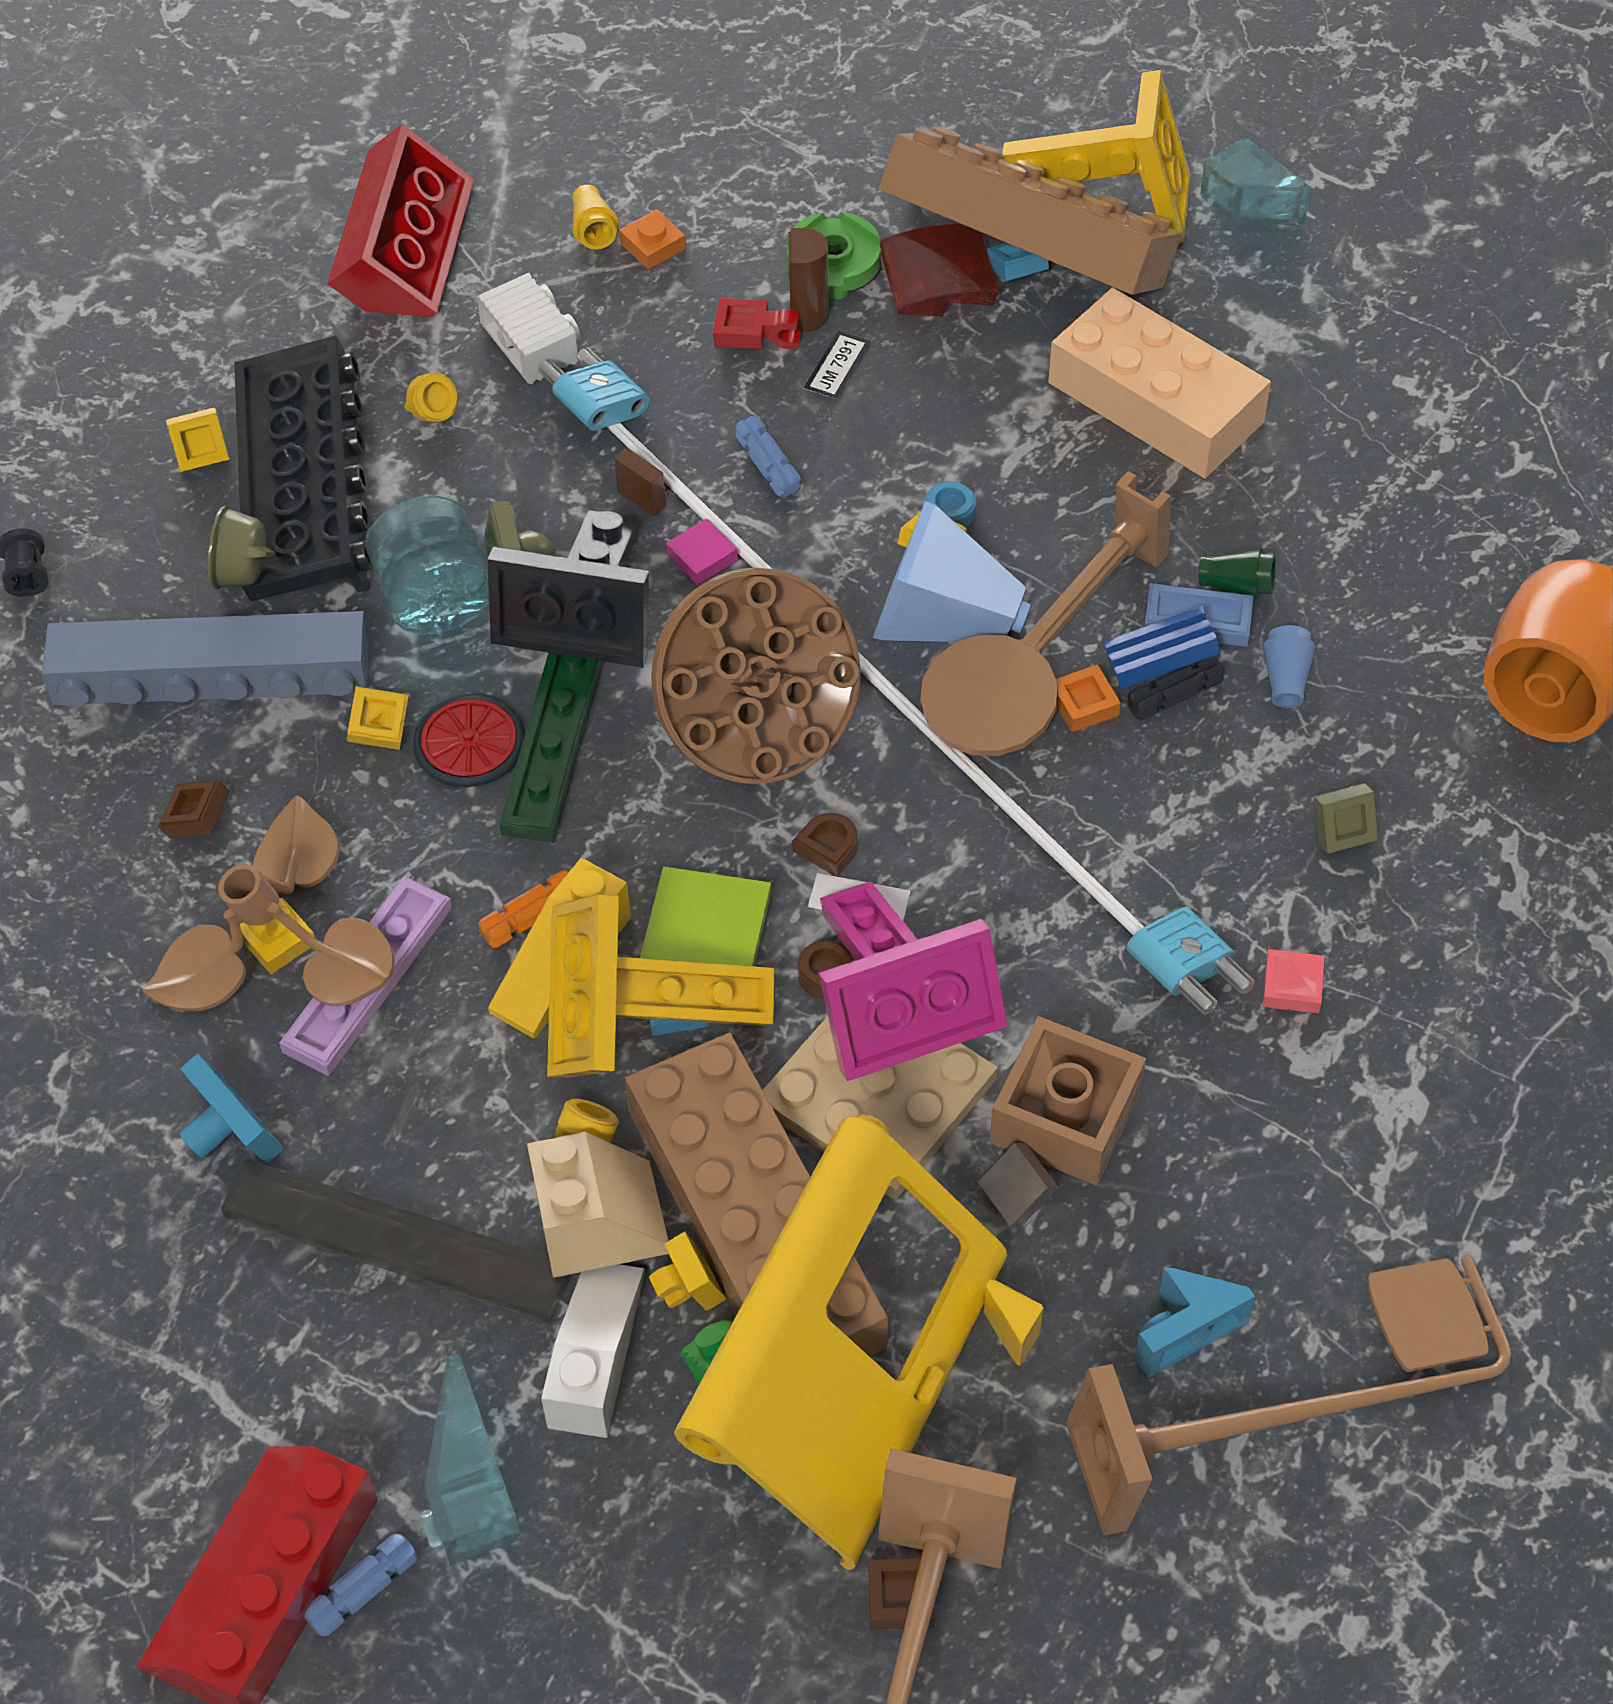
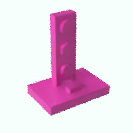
[819,881,1008,1081]

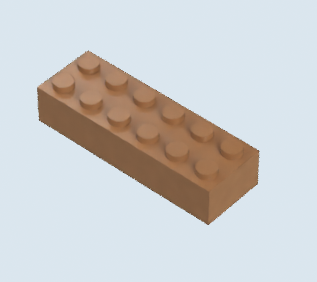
[878,126,1183,295]
[624,1032,888,1357]

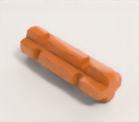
[478,870,569,948]

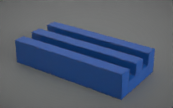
[1103,606,1221,689]

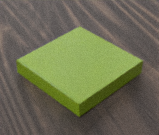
[640,866,771,966]

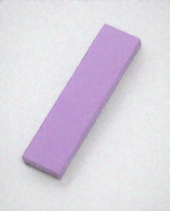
[279,876,452,1076]

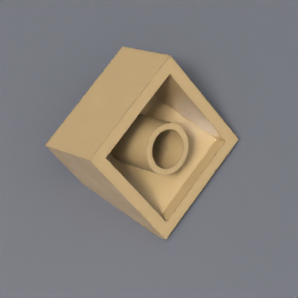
[527,1132,669,1278]

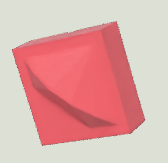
[1262,949,1325,1014]

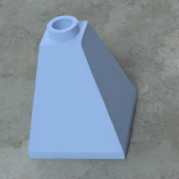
[872,501,1031,642]

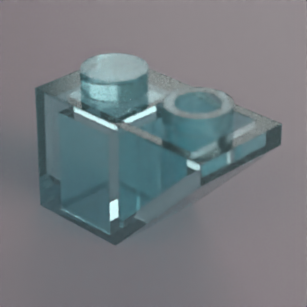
[1200,136,1311,226]

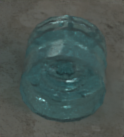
[365,496,489,635]

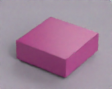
[666,519,738,585]

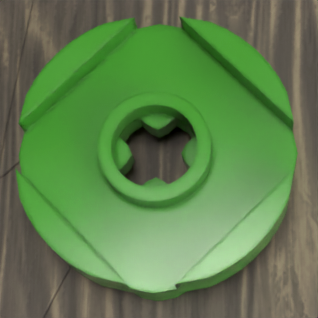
[786,212,881,300]

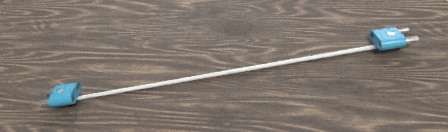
[538,347,1255,1015]

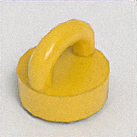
[404,372,458,423]
[555,1098,619,1143]

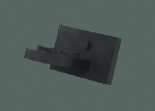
[487,510,649,668]

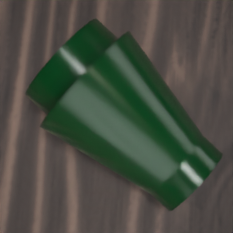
[1199,547,1276,599]

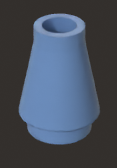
[1263,625,1316,708]

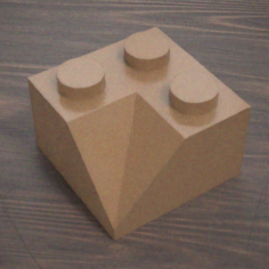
[990,1016,1146,1186]

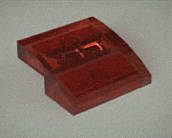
[880,224,999,317]

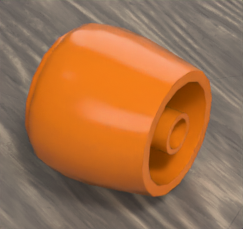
[1483,559,1613,742]

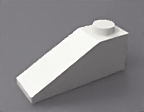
[541,1264,645,1438]

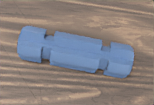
[736,416,801,498]
[304,1534,418,1637]

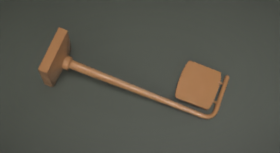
[1066,1255,1511,1536]
[878,1449,1016,1704]

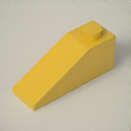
[488,857,631,1039]

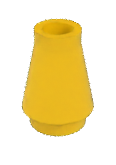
[572,185,619,250]

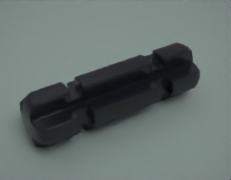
[1127,656,1225,720]

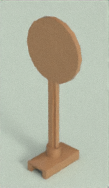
[920,471,1171,756]

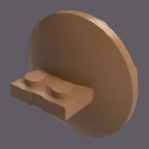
[651,568,860,784]

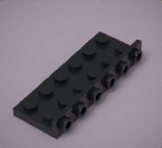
[234,335,373,601]

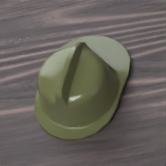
[208,506,275,589]

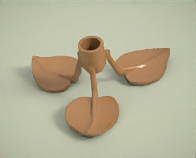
[142,795,395,1011]

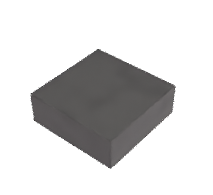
[978,1143,1059,1227]

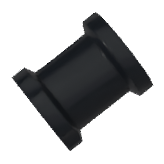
[0,528,49,597]

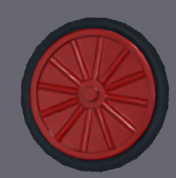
[413,694,525,787]

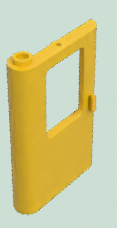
[674,1114,1008,1570]

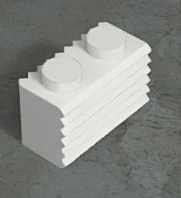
[477,273,581,385]

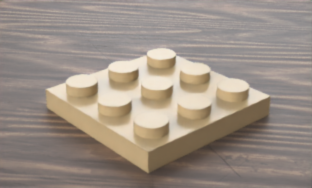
[762,1016,998,1201]

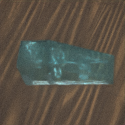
[419,1352,522,1566]

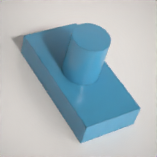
[179,1053,285,1164]

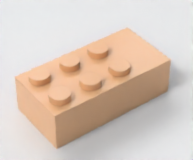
[1048,287,1271,479]

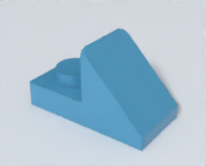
[1135,1268,1255,1378]

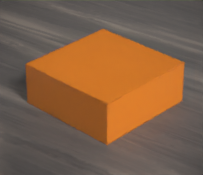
[1056,664,1121,732]

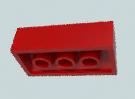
[327,124,474,317]
[137,1446,378,1704]

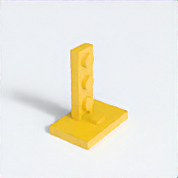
[1002,70,1191,243]
[547,894,774,1078]

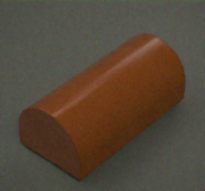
[788,228,829,332]

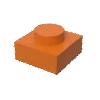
[619,209,686,270]

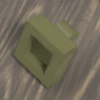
[1314,783,1378,854]

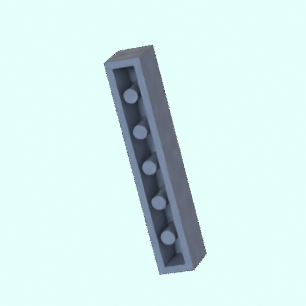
[41,611,370,707]

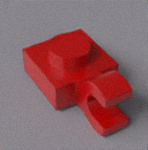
[713,298,801,349]

